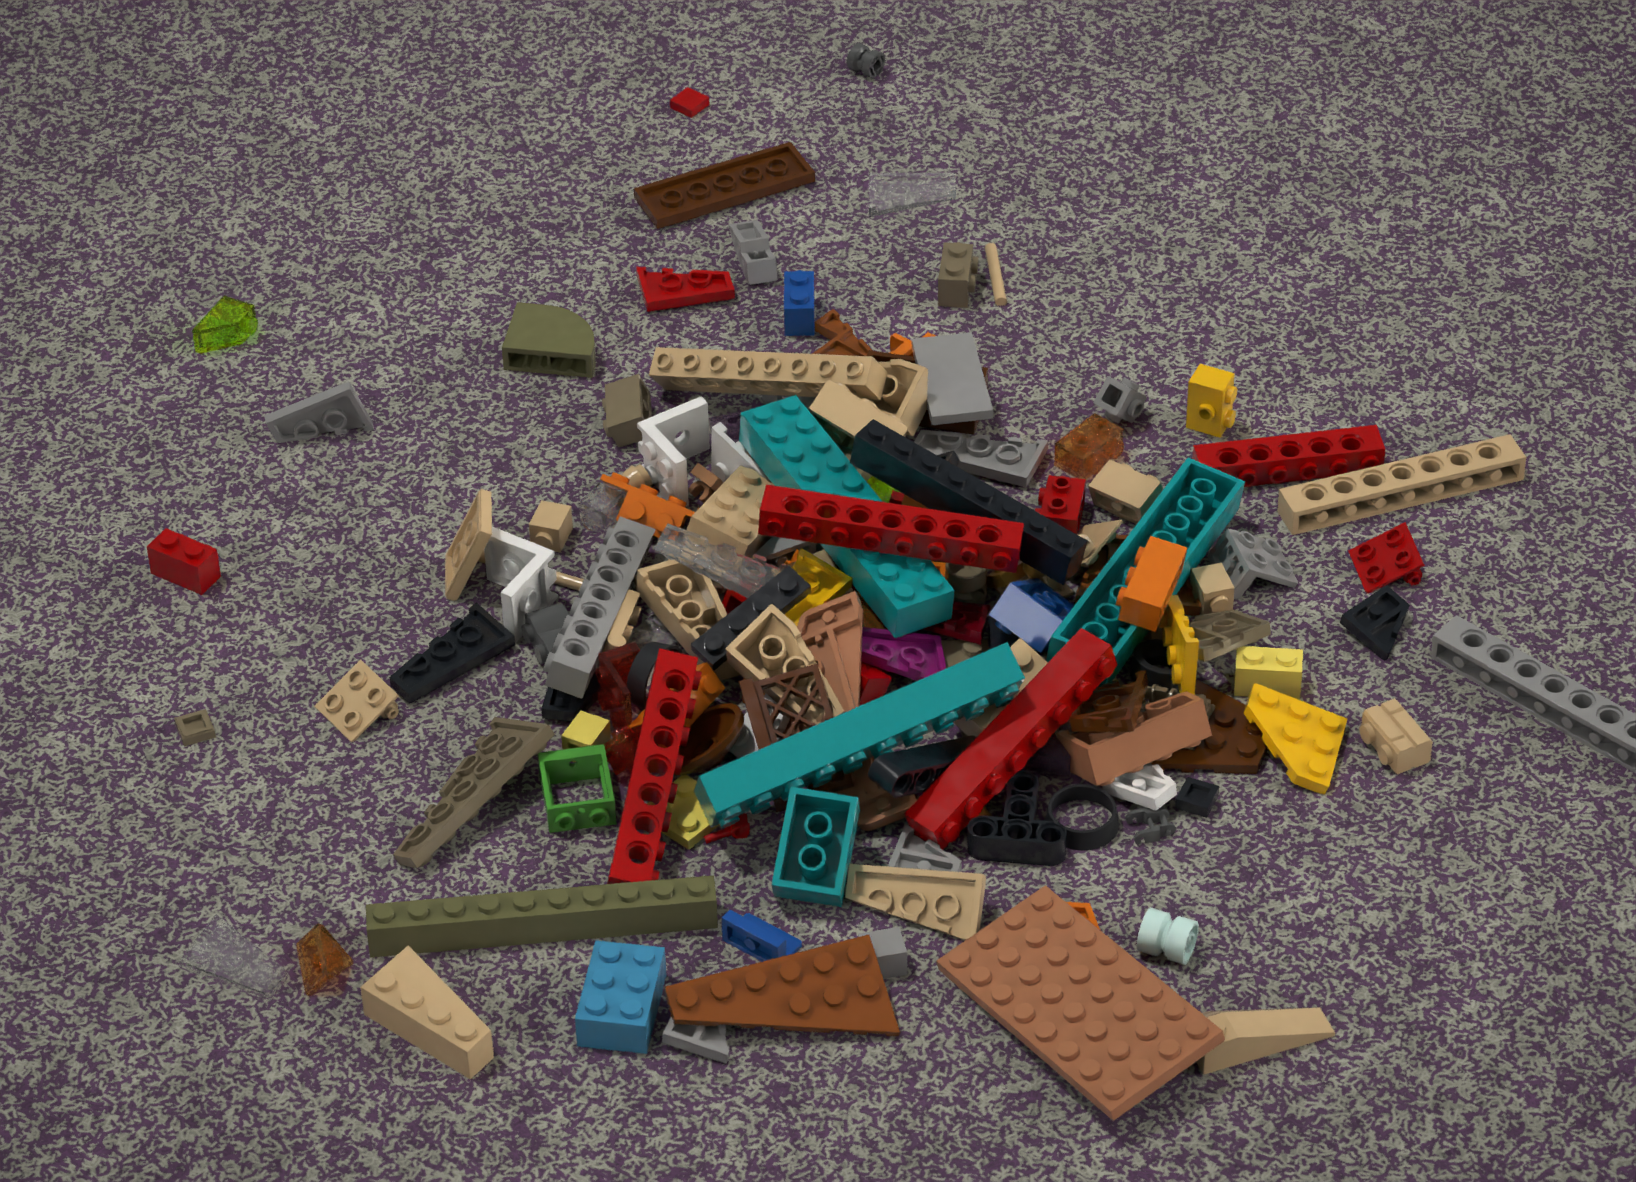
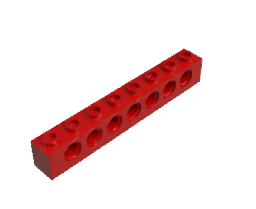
[758,484,1024,573]
[607,648,702,884]

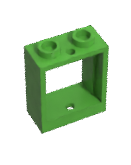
[538,744,616,833]

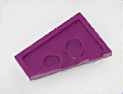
[861,627,946,681]

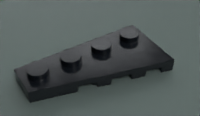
[390,602,516,704]

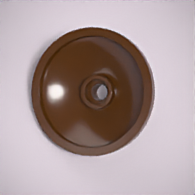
[674,703,744,775]

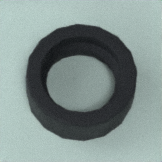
[1130,639,1180,693]

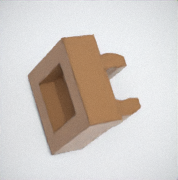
[688,463,724,504]

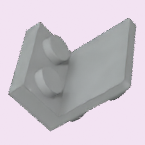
[1207,528,1298,600]

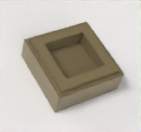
[174,709,216,746]

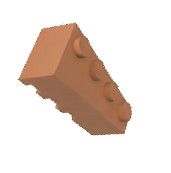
[1056,691,1212,786]

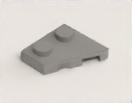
[662,1017,729,1064]

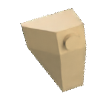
[725,604,844,724]

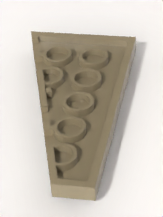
[393,717,555,868]

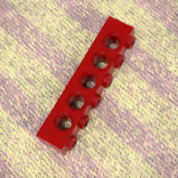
[1193,425,1386,487]

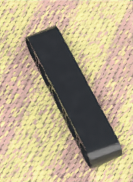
[868,735,977,798]

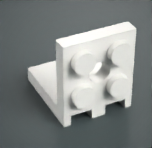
[637,396,710,507]
[484,527,558,643]

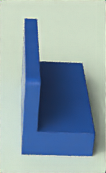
[721,910,802,961]

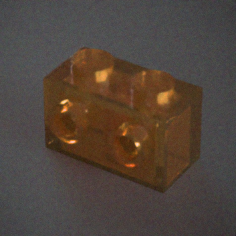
[1054,413,1124,479]

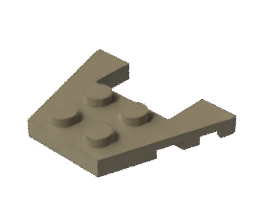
[1143,610,1271,662]

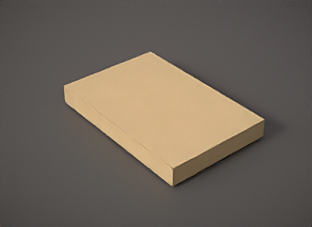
[445,489,492,601]

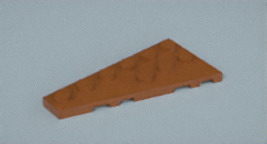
[664,934,900,1036]

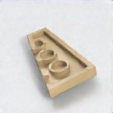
[845,864,986,940]

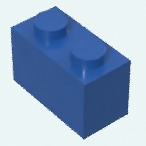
[784,270,815,336]

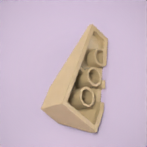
[870,359,928,437]
[1196,1008,1335,1075]

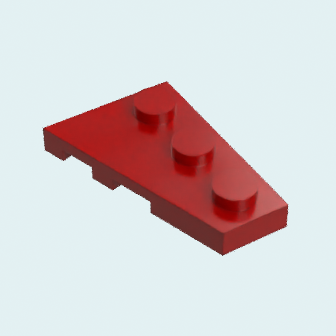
[636,267,735,312]

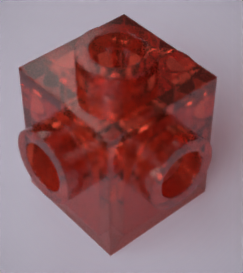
[604,724,658,775]

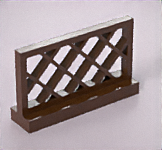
[739,664,854,812]

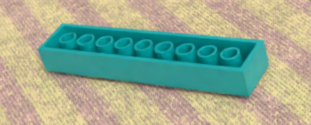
[739,395,955,638]
[1046,457,1245,687]
[694,642,1025,828]

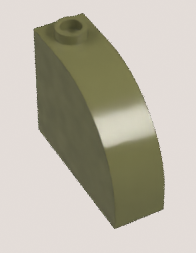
[502,302,596,378]

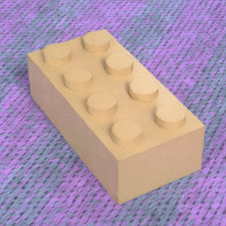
[680,465,773,576]

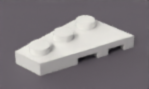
[711,422,770,482]

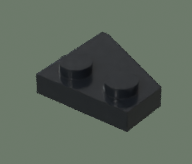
[1340,585,1410,661]

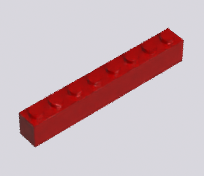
[904,628,1118,850]

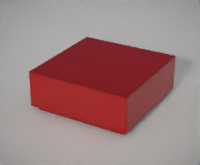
[670,87,710,118]

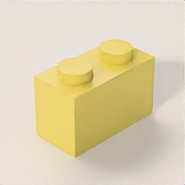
[1234,646,1303,700]

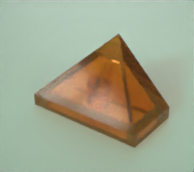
[296,923,354,996]

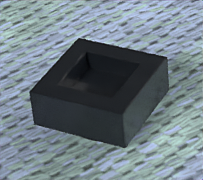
[1175,777,1219,818]

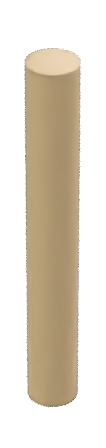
[985,243,1007,306]

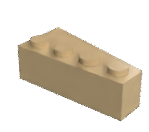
[637,552,741,681]
[361,945,494,1079]

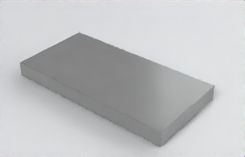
[911,332,993,425]

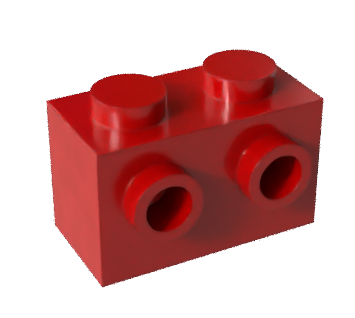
[1035,475,1086,534]
[146,528,221,595]

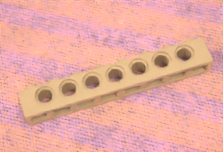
[649,347,888,400]
[1277,434,1526,535]

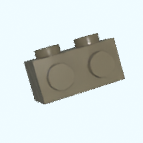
[938,242,979,308]
[602,374,652,447]

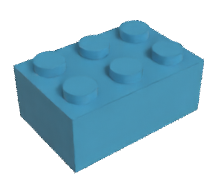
[575,940,666,1054]

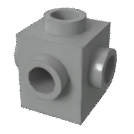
[1093,376,1147,423]

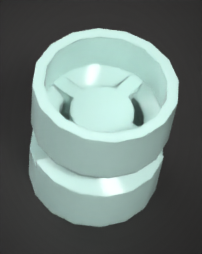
[1137,908,1199,965]

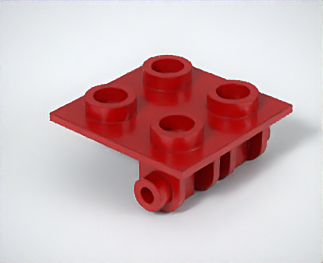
[1348,522,1425,594]

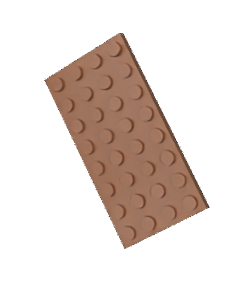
[936,885,1225,1121]

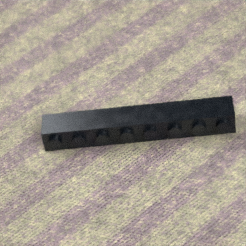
[850,419,1087,585]

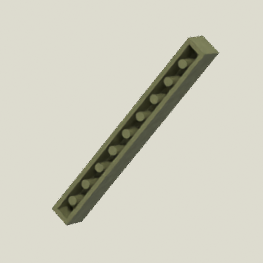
[366,875,718,957]

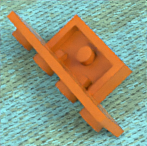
[600,472,699,545]

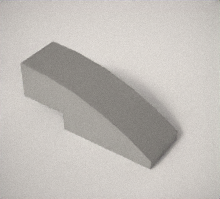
[729,220,778,285]

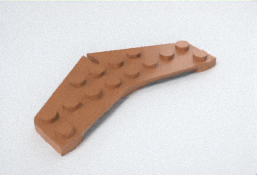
[780,591,918,831]

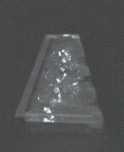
[654,524,792,598]

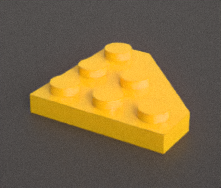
[1243,683,1347,795]

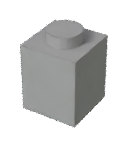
[858,927,907,979]

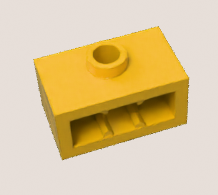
[1186,364,1237,438]

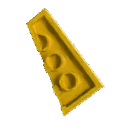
[1159,595,1199,695]

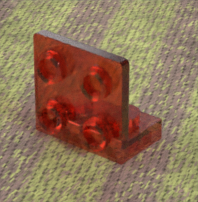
[596,642,640,741]

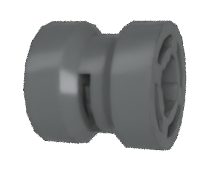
[847,43,886,79]

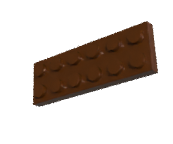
[634,142,815,229]

